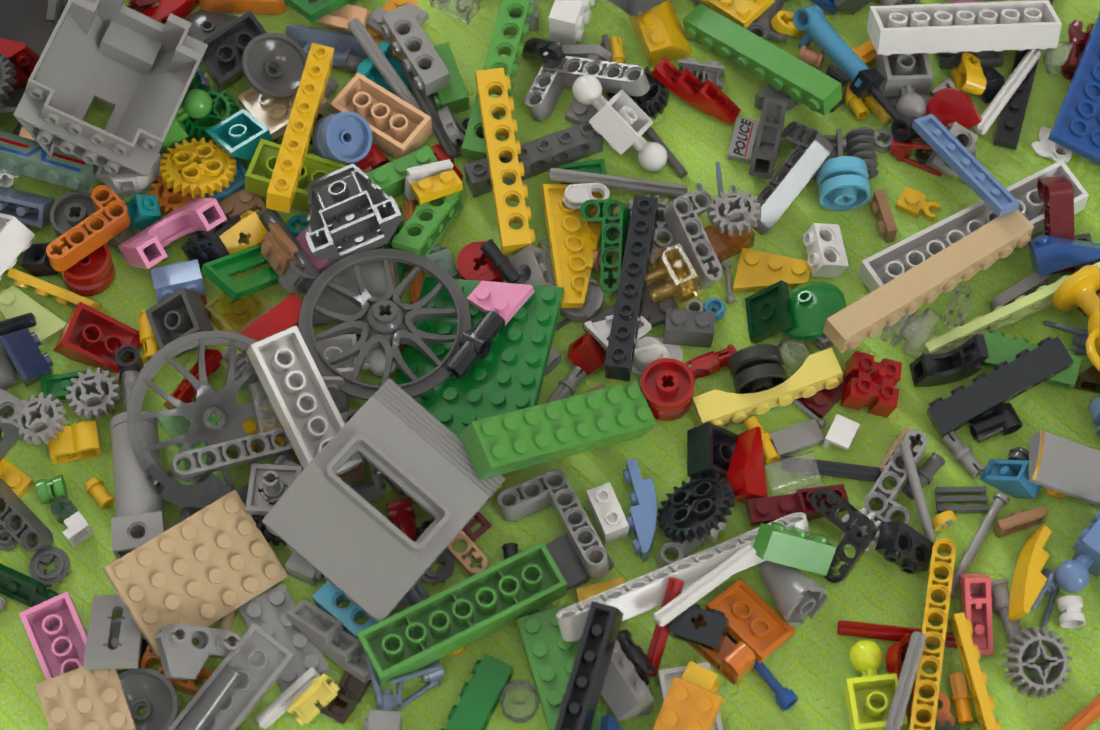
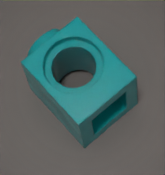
[125,194,161,229]

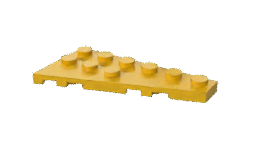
[541,184,610,308]

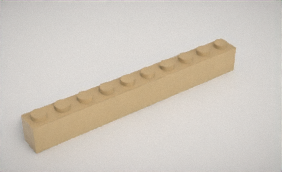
[823,210,1034,353]

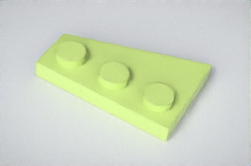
[0,285,66,348]

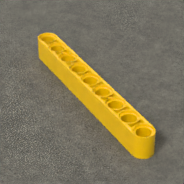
[910,538,956,730]

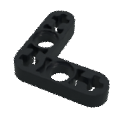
[811,488,877,583]

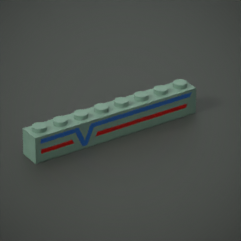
[0,130,98,193]

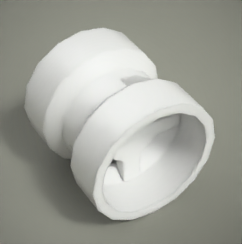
[1056,595,1086,628]

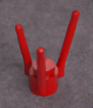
[890,137,942,177]

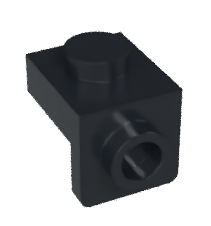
[982,67,1005,104]

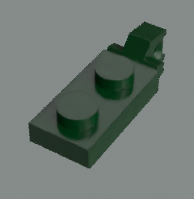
[0,563,60,607]

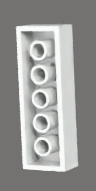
[246,326,363,476]

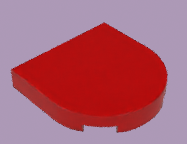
[926,88,983,129]

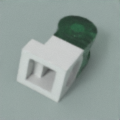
[51,496,94,548]

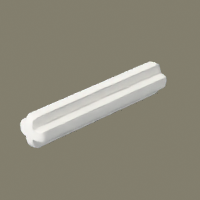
[256,668,320,729]

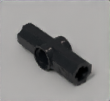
[445,310,506,379]

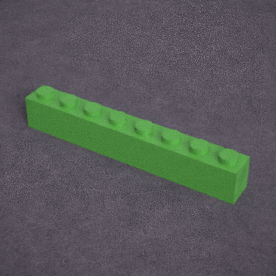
[683,3,842,116]

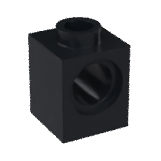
[21,242,59,277]

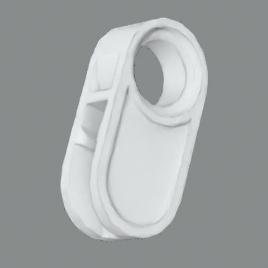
[562,183,610,209]

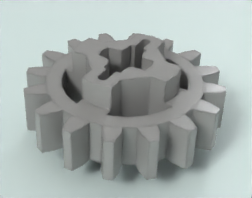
[709,188,761,236]
[221,348,263,395]
[66,368,121,420]
[12,392,68,446]

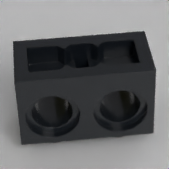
[875,520,934,574]

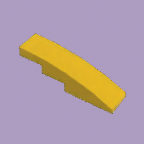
[1008,525,1052,622]

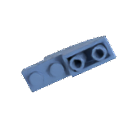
[623,458,657,562]

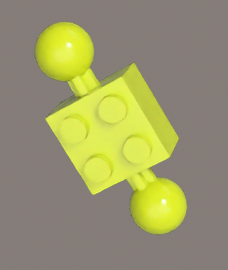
[843,640,908,730]

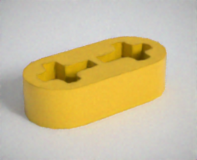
[771,10,806,37]

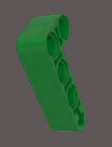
[580,199,631,294]

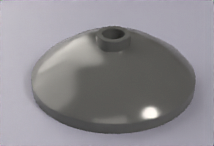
[185,9,238,65]
[241,33,307,99]
[119,668,179,730]

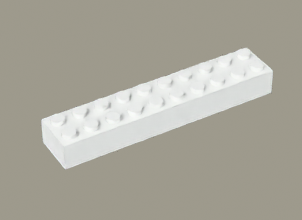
[859,160,1089,292]

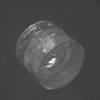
[880,307,942,360]

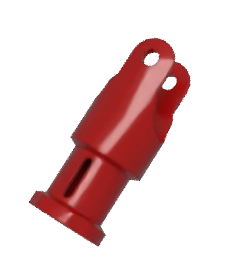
[685,344,737,379]

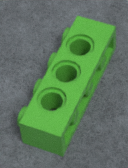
[391,190,463,258]

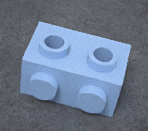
[150,259,206,303]

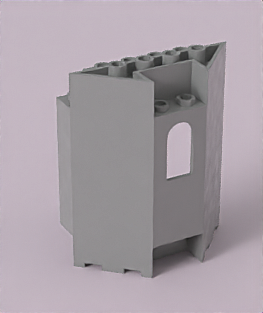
[13,0,208,178]

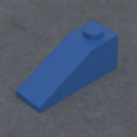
[1028,235,1100,276]

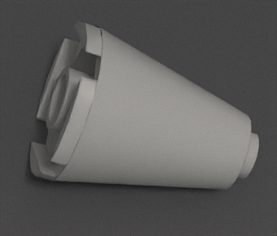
[759,560,827,627]

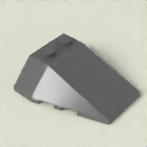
[306,163,403,261]

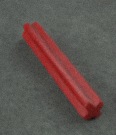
[645,577,684,677]

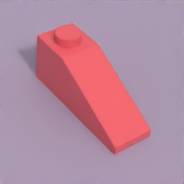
[959,573,994,655]

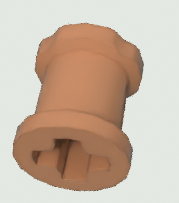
[798,45,825,70]

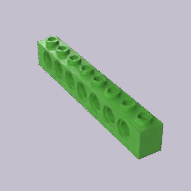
[461,0,535,161]

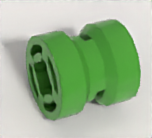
[37,475,68,504]

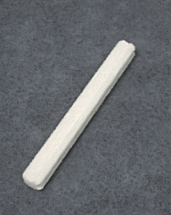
[974,49,1041,135]
[653,544,757,627]

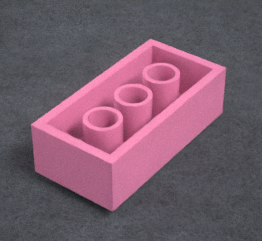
[19,591,88,680]

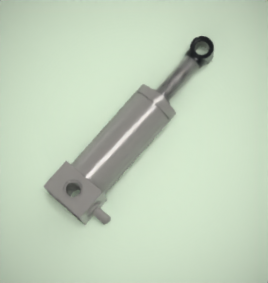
[110,345,170,560]

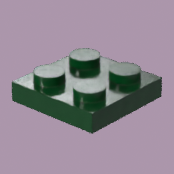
[745,280,793,344]

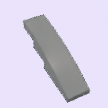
[287,599,371,684]

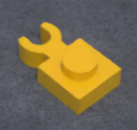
[895,186,941,222]

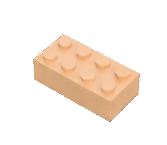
[330,73,433,159]

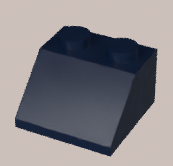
[0,328,53,387]

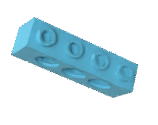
[312,581,387,639]

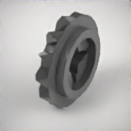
[29,547,71,587]
[421,548,455,585]

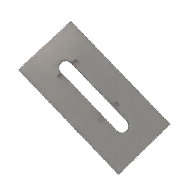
[84,595,142,669]

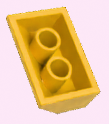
[628,0,692,67]

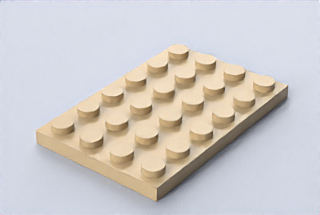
[103,490,288,658]

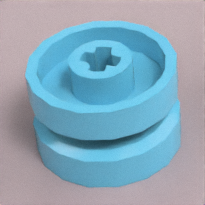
[815,156,871,211]

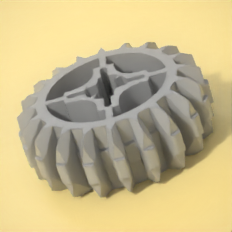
[1001,627,1073,698]

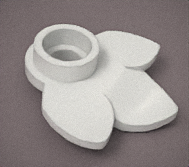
[1031,126,1072,163]

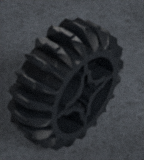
[607,64,669,120]

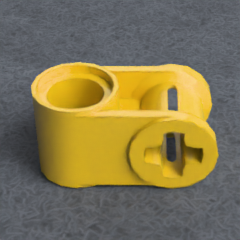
[951,52,987,96]

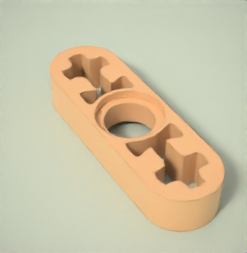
[447,531,488,576]

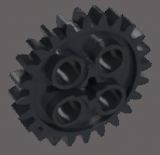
[657,473,736,543]

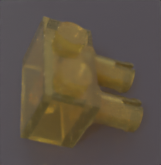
[646,243,702,304]

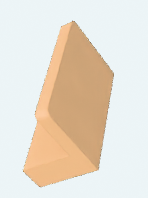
[316,4,370,34]

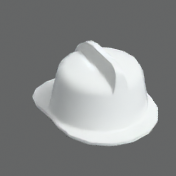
[632,337,683,376]

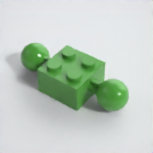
[159,89,212,154]

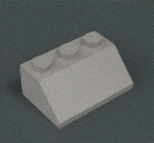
[601,640,654,721]

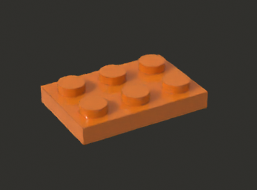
[705,578,796,663]

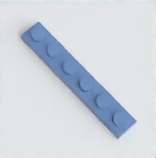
[911,114,1020,217]

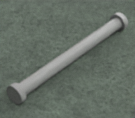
[950,492,1009,599]

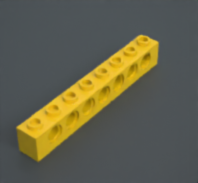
[266,43,334,213]
[475,68,535,254]

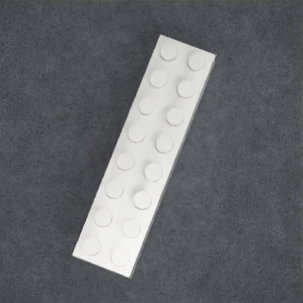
[867,0,1062,56]

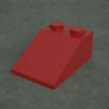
[53,302,141,374]

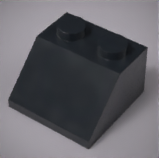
[687,422,739,480]

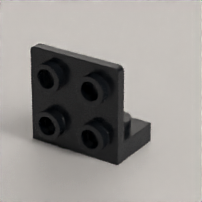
[181,214,241,270]

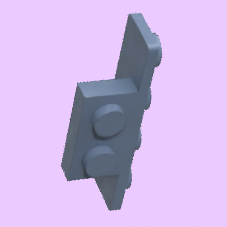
[286,24,375,67]

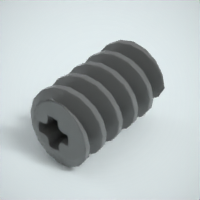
[845,127,879,180]

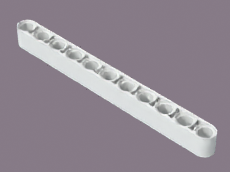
[556,512,811,642]

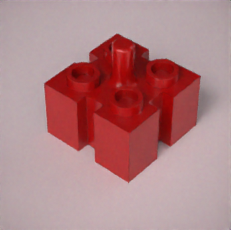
[840,351,902,418]

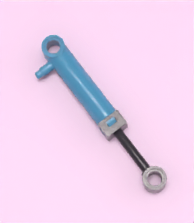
[793,6,921,142]

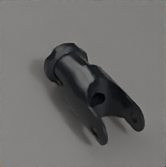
[616,629,655,686]

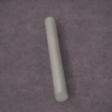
[899,441,936,540]

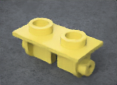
[286,673,340,726]

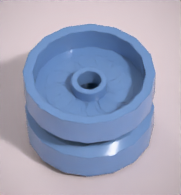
[312,111,373,164]

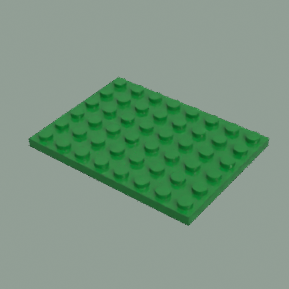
[395,277,565,439]

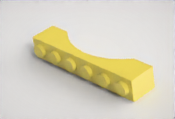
[693,347,843,428]

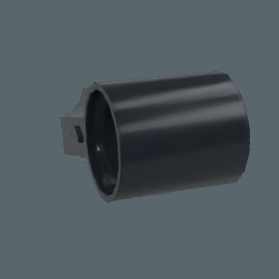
[968,403,1023,443]

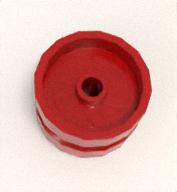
[61,241,115,296]
[640,358,695,421]

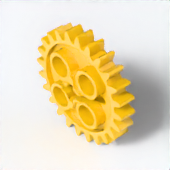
[159,138,236,198]

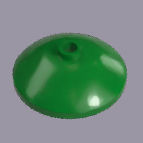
[782,281,846,340]

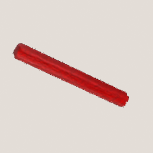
[837,620,957,648]

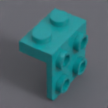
[356,39,411,95]

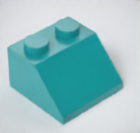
[206,109,273,161]

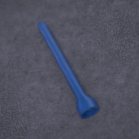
[726,632,799,711]

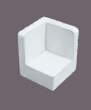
[823,414,860,450]

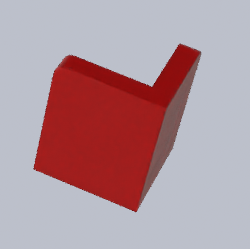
[567,332,606,376]

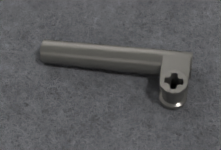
[260,209,327,295]
[176,664,243,730]

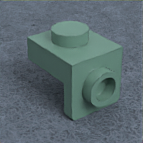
[426,245,458,276]

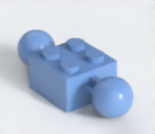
[1056,510,1100,593]

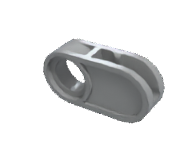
[437,106,464,146]

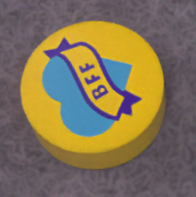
[931,510,957,532]

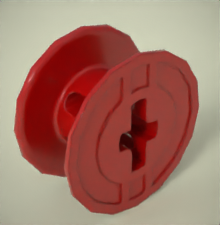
[457,241,504,282]

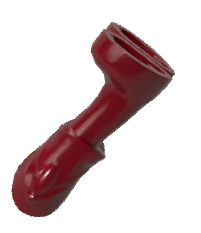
[1061,20,1094,81]

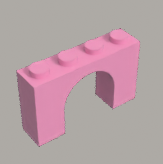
[118,197,227,269]

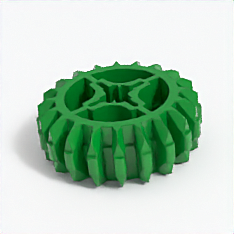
[182,86,239,143]

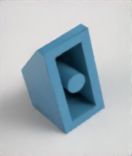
[980,459,1041,499]

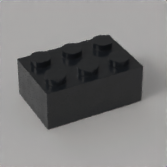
[200,10,267,92]

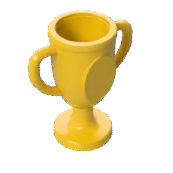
[1052,266,1100,372]

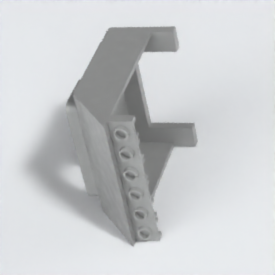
[262,378,506,622]

